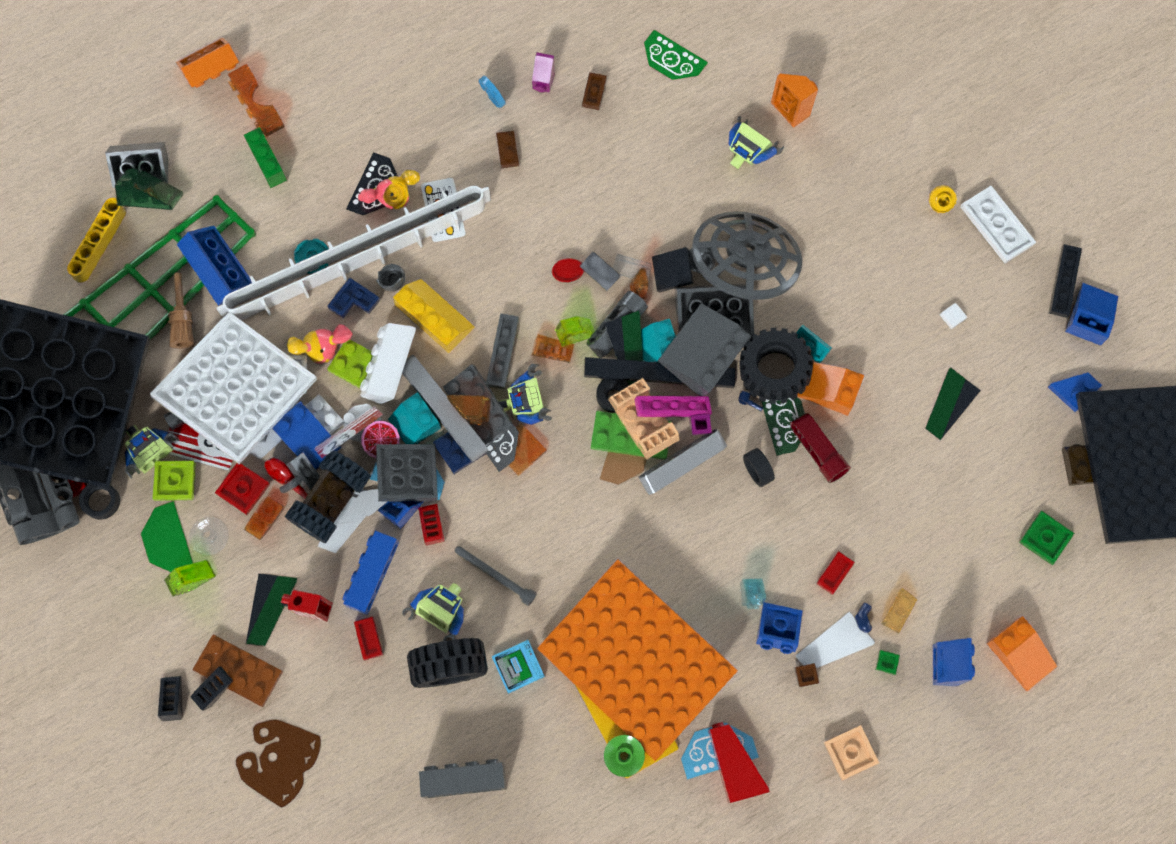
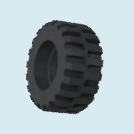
[739,327,813,404]
[407,638,488,688]

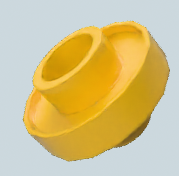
[928,185,957,213]

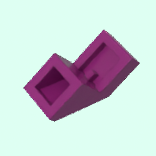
[688,414,712,435]

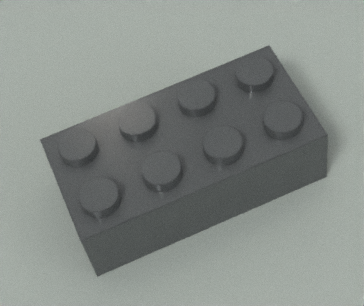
[419,759,507,798]

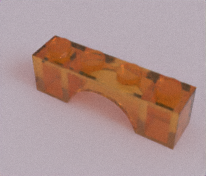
[228,64,285,137]

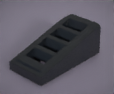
[190,666,233,711]
[158,676,182,721]

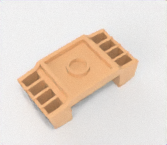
[608,378,680,460]

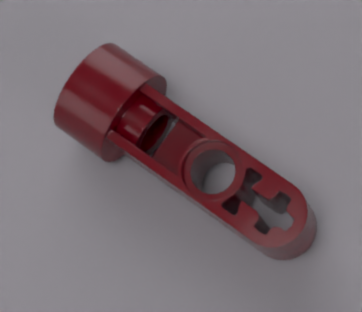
[790,413,851,483]

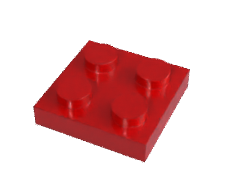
[215,463,270,515]

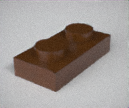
[582,72,607,110]
[496,131,519,169]

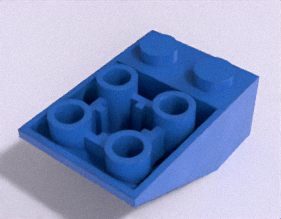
[1065,283,1119,346]
[932,638,975,686]

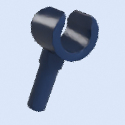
[738,391,763,412]

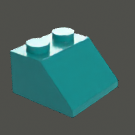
[641,319,676,363]
[388,392,441,444]

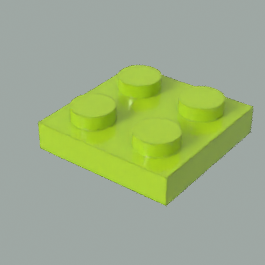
[327,340,373,388]
[152,461,196,501]

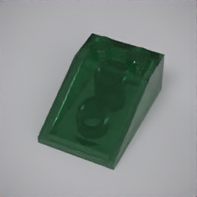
[115,169,183,210]

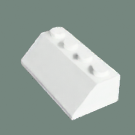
[360,323,416,404]

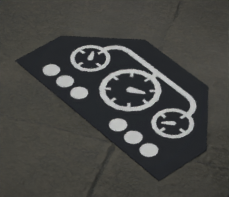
[346,152,398,216]

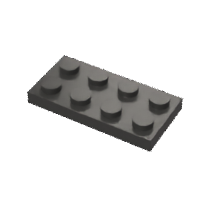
[443,364,514,447]

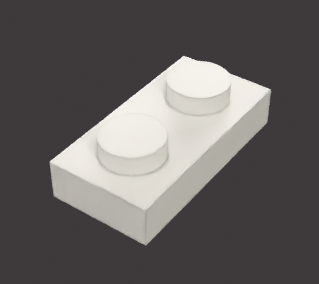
[305,394,344,435]

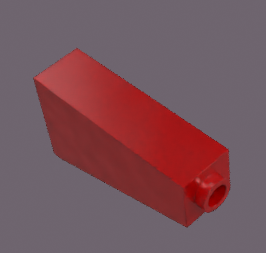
[708,722,770,803]

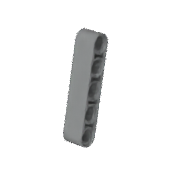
[638,429,727,495]

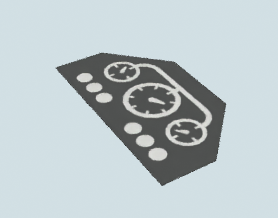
[486,426,519,472]

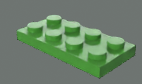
[591,411,671,460]

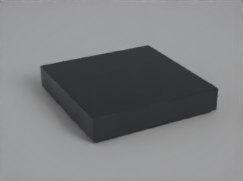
[652,247,694,293]

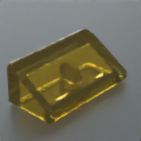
[881,588,918,634]

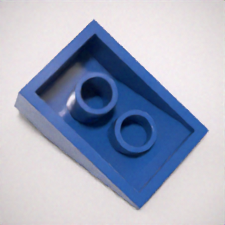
[272,401,341,470]

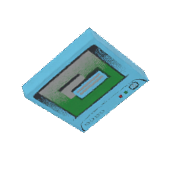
[492,640,545,694]

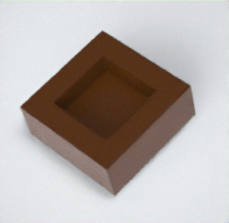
[794,663,819,687]

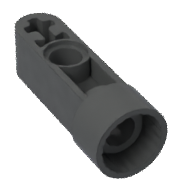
[586,291,648,358]

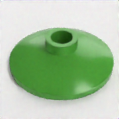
[604,735,645,777]

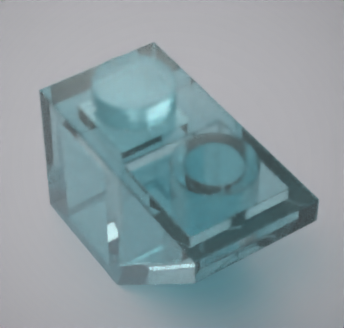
[740,578,766,609]

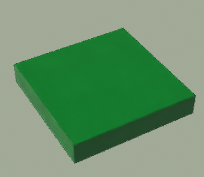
[1019,510,1075,565]

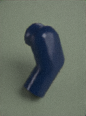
[855,603,872,633]

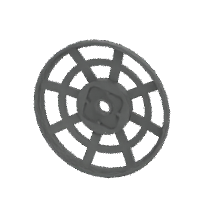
[692,211,803,300]

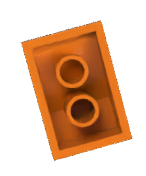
[797,362,864,416]
[987,616,1057,691]

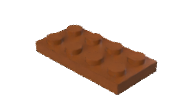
[192,634,283,707]

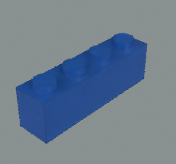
[342,531,399,615]

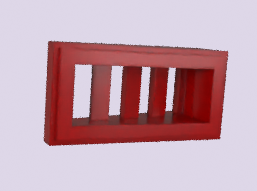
[418,504,445,546]

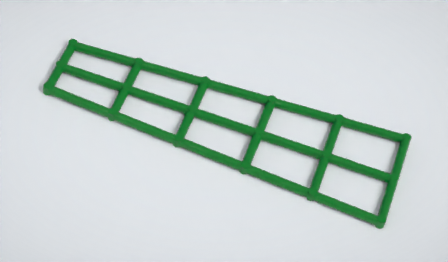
[63,195,256,340]

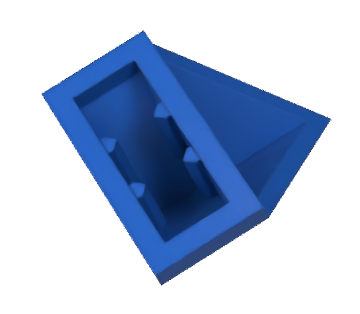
[377,501,425,530]

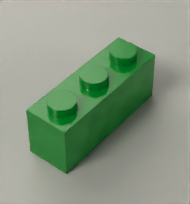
[244,127,287,188]

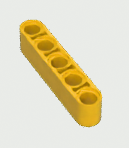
[67,198,126,283]

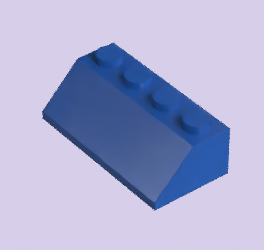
[176,225,252,306]

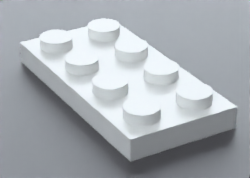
[960,186,1036,263]

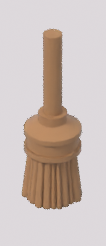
[168,273,195,349]

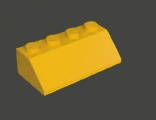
[393,279,475,353]

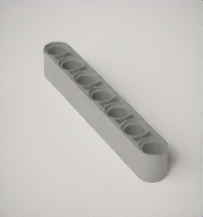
[402,355,488,462]

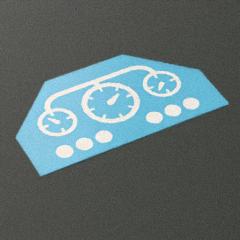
[681,723,759,779]

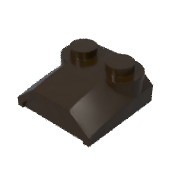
[1062,444,1093,486]

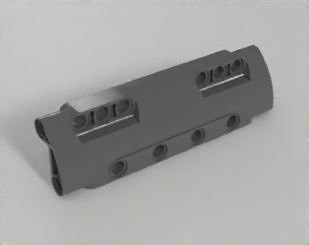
[0,464,80,545]

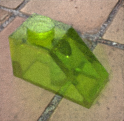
[555,316,595,346]
[164,560,216,597]

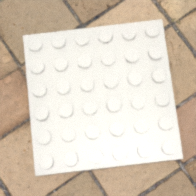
[150,312,317,464]

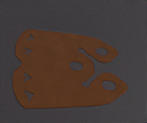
[236,720,321,808]

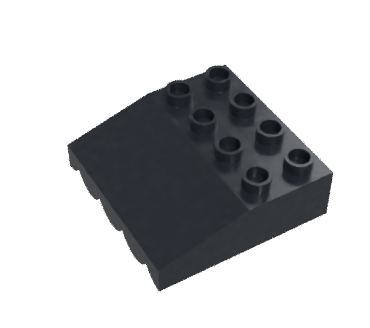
[0,299,150,488]

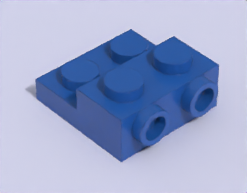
[756,602,803,654]

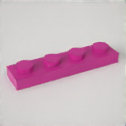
[634,396,712,417]

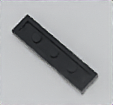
[1049,244,1082,318]

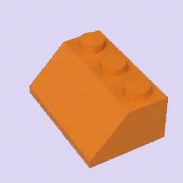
[176,37,239,88]
[771,73,818,128]

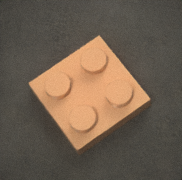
[823,725,879,781]

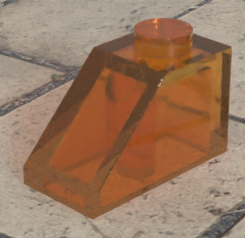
[447,395,491,425]

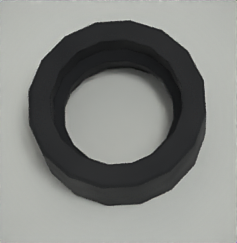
[743,448,775,487]
[79,484,120,520]

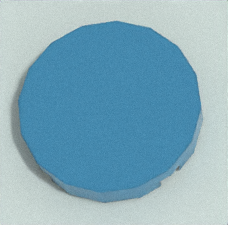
[478,76,506,108]

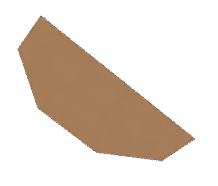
[600,452,647,485]

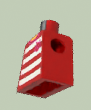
[281,590,333,622]

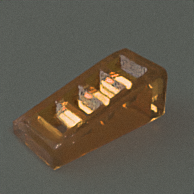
[629,268,648,299]
[531,334,574,363]

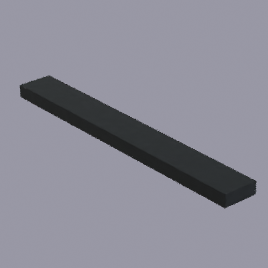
[584,357,735,388]

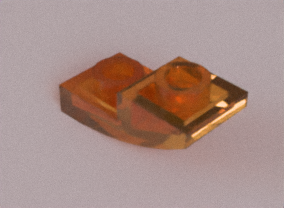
[244,496,285,540]

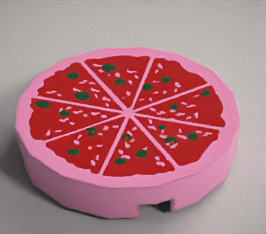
[361,420,400,458]

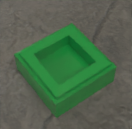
[875,650,900,675]

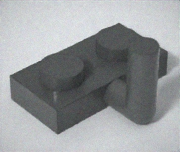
[280,453,320,494]

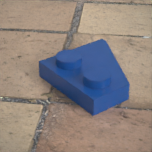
[1048,372,1102,412]

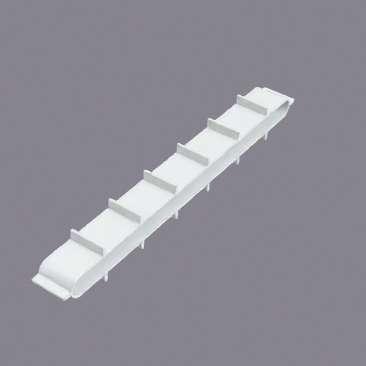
[217,186,491,320]

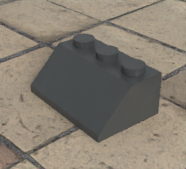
[105,142,168,188]

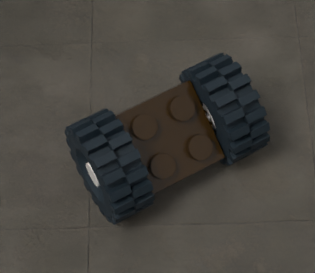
[285,450,371,544]

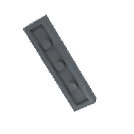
[486,313,519,389]

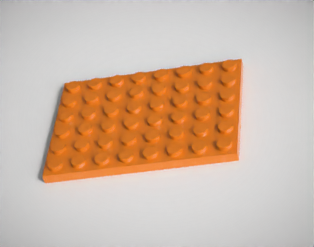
[537,559,738,761]

